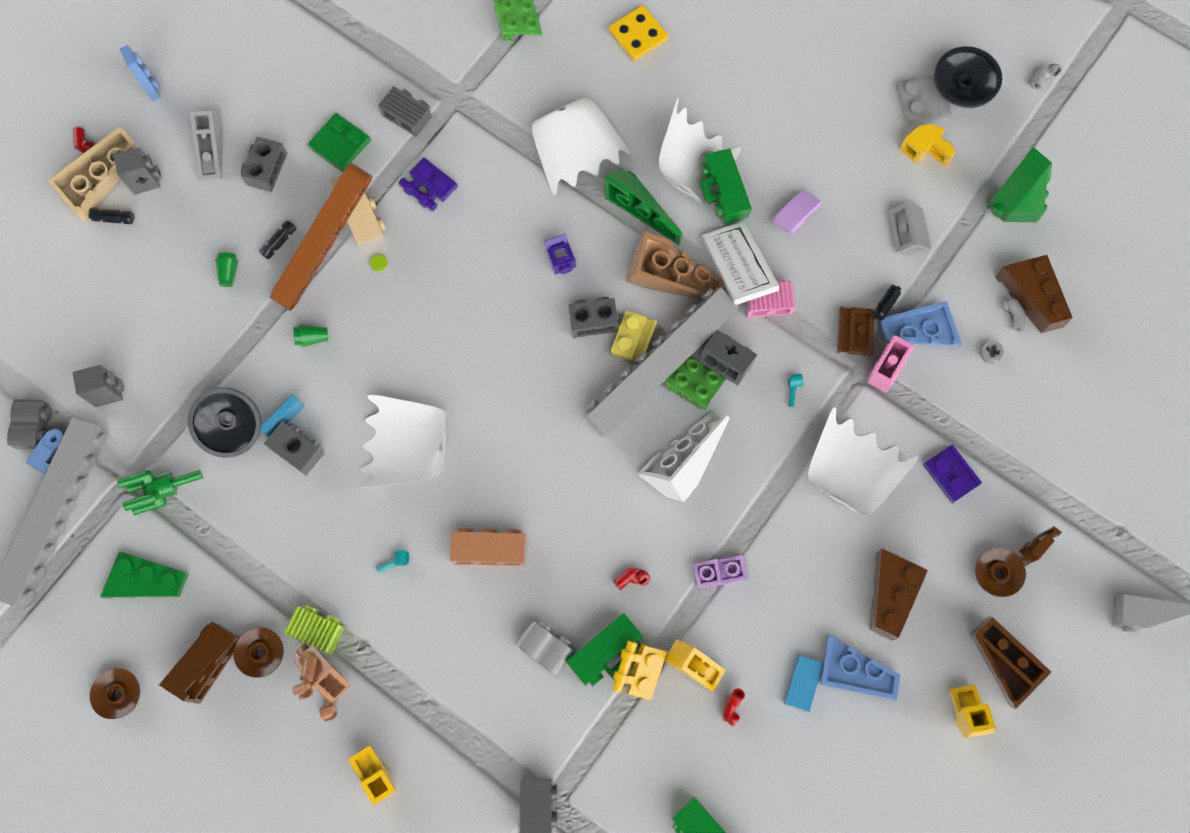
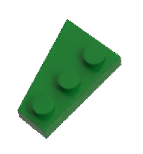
[100,551,189,599]

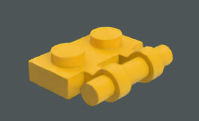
[612,640,667,700]

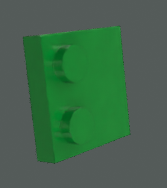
[307,113,371,172]

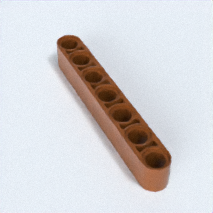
[270,163,373,311]

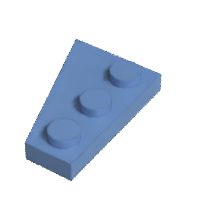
[119,45,160,101]
[878,301,962,347]
[820,635,900,701]

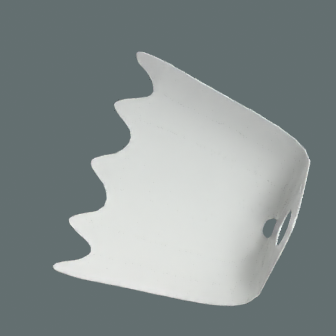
[659,97,741,204]
[532,98,633,195]
[359,395,447,488]
[808,407,918,516]

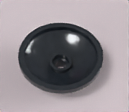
[934,46,1002,108]
[188,387,262,458]

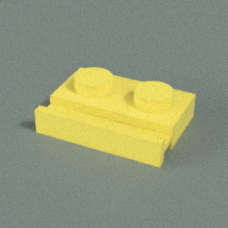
[610,310,657,362]

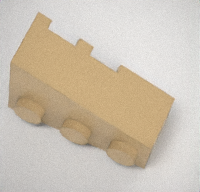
[330,176,386,247]

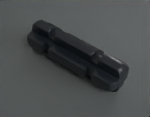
[88,208,135,225]
[259,220,296,259]
[873,284,901,321]

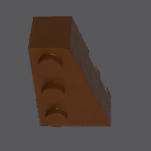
[995,255,1073,333]
[870,548,928,641]
[970,617,1052,709]
[159,622,239,704]

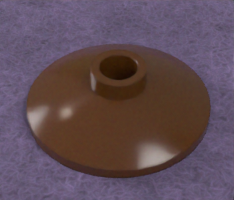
[975,548,1026,597]
[233,627,284,678]
[89,668,140,719]

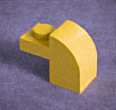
[900,124,956,167]
[949,684,996,738]

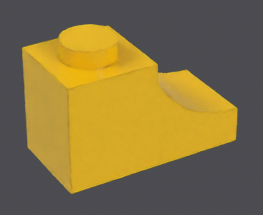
[664,639,726,692]

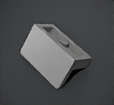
[888,202,931,254]

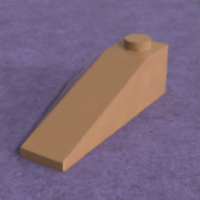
[626,231,723,300]

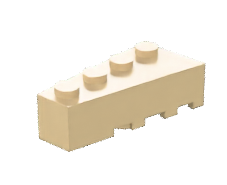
[48,126,139,223]

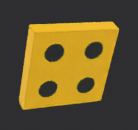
[608,5,669,62]

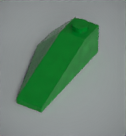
[987,147,1052,223]
[604,168,682,245]

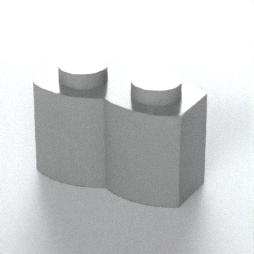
[516,621,574,676]

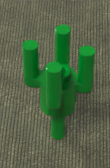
[117,470,203,516]

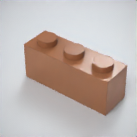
[450,528,527,566]

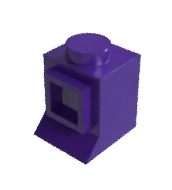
[544,233,576,275]

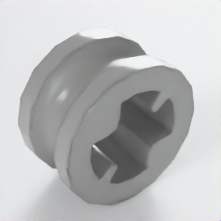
[980,341,1004,364]

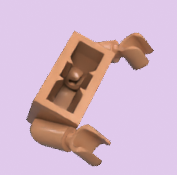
[292,645,351,721]

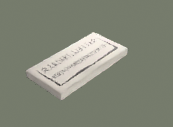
[702,221,779,305]

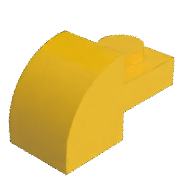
[348,744,396,806]

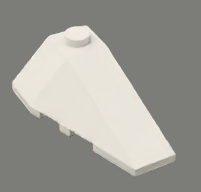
[638,412,730,502]

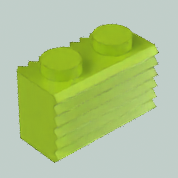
[283,604,345,655]

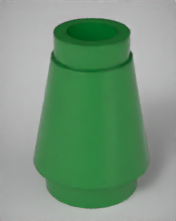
[215,252,239,287]
[294,324,328,347]

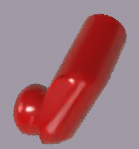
[613,567,650,591]
[722,688,745,726]

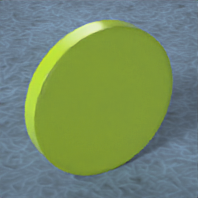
[370,254,388,272]

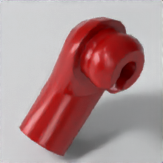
[73,127,95,154]

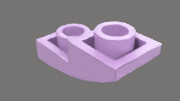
[773,189,822,234]
[693,555,749,588]

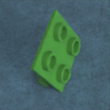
[493,0,542,42]
[665,356,726,410]

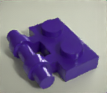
[399,157,458,211]

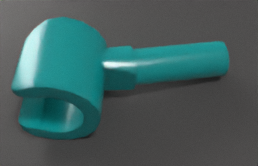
[788,374,803,407]
[376,550,409,573]

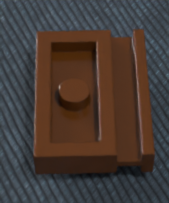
[837,306,874,356]
[1018,526,1062,566]

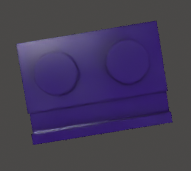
[923,444,982,504]

